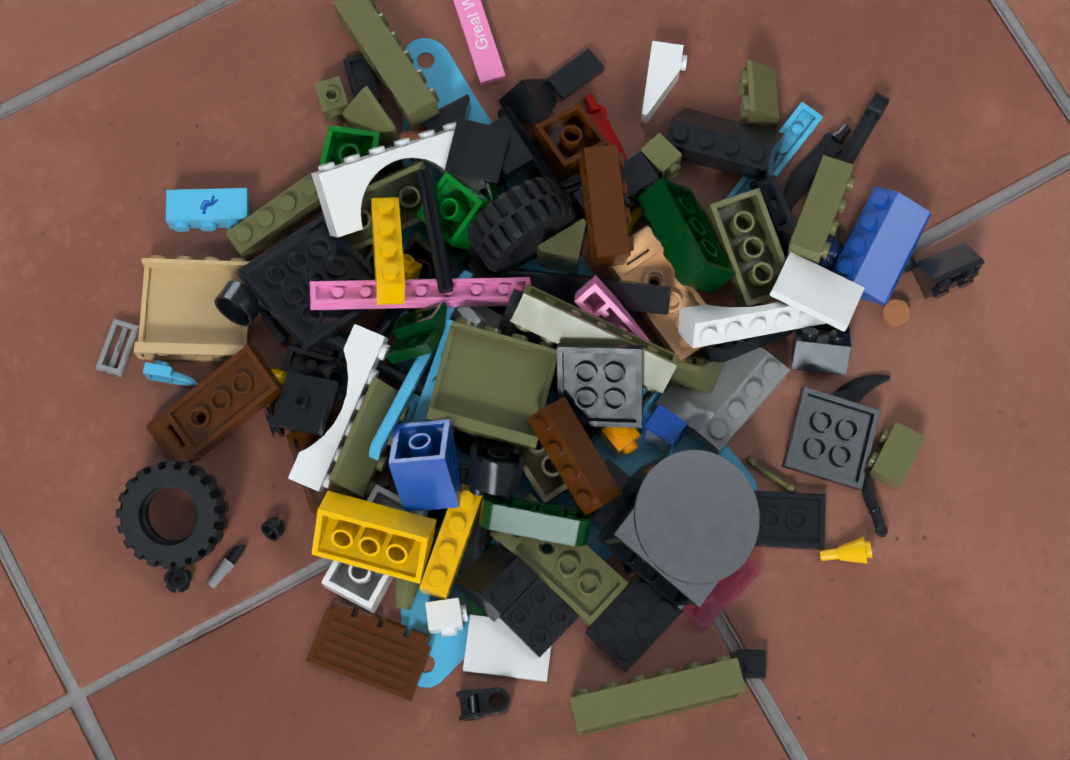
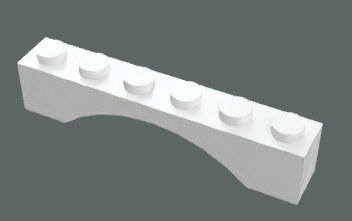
[678,301,825,348]
[288,324,390,492]

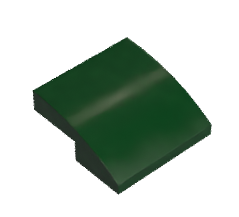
[386,302,447,364]

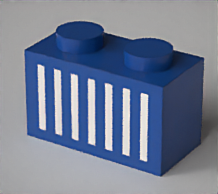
[641,404,687,456]

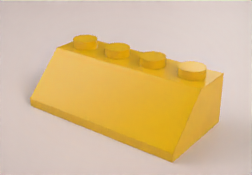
[312,491,436,584]

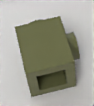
[314,76,348,122]

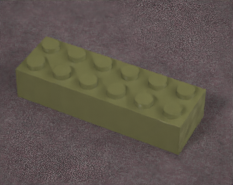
[569,655,746,737]

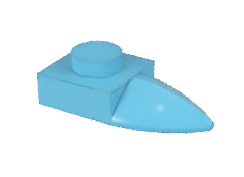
[143,360,199,387]

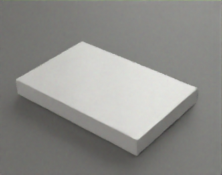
[770,252,864,332]
[463,615,551,682]

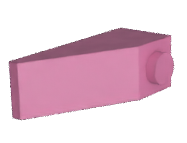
[574,275,651,342]

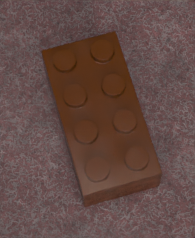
[579,145,634,268]

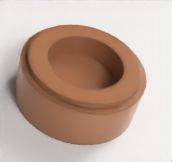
[881,299,910,328]

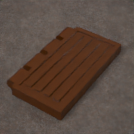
[306,600,432,701]

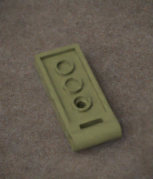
[490,492,629,627]

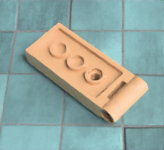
[607,226,707,361]

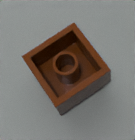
[532,103,609,182]

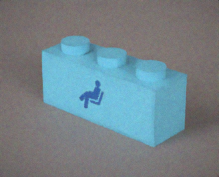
[166,188,250,232]

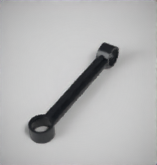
[799,92,890,217]

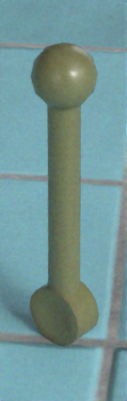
[745,456,796,492]

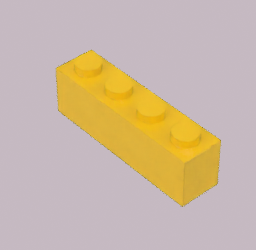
[371,197,405,305]
[419,484,484,600]

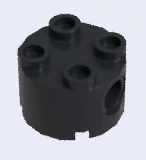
[465,441,526,500]

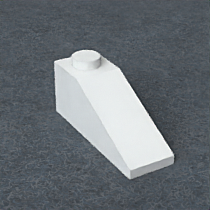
[640,41,688,125]

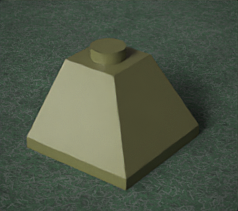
[342,86,398,146]

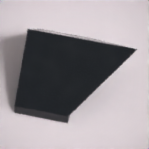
[499,79,558,124]

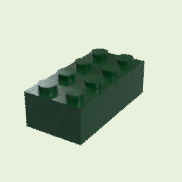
[637,178,736,293]

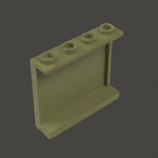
[425,319,557,451]

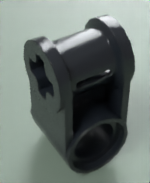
[456,687,511,722]

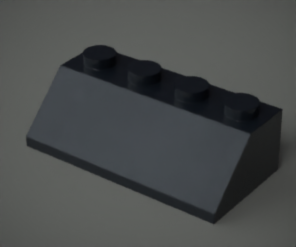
[666,108,785,180]

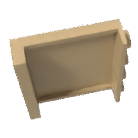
[134,255,249,362]

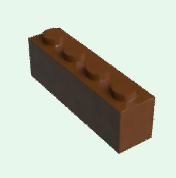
[527,397,622,516]

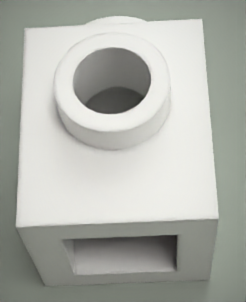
[425,598,468,637]

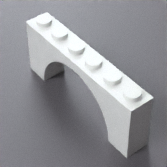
[311,122,486,237]

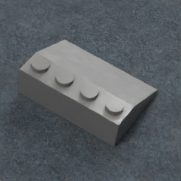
[654,340,790,455]

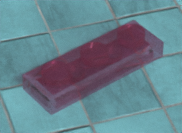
[683,558,762,632]

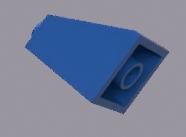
[388,419,462,512]

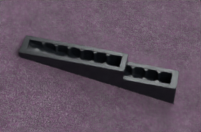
[507,268,671,315]

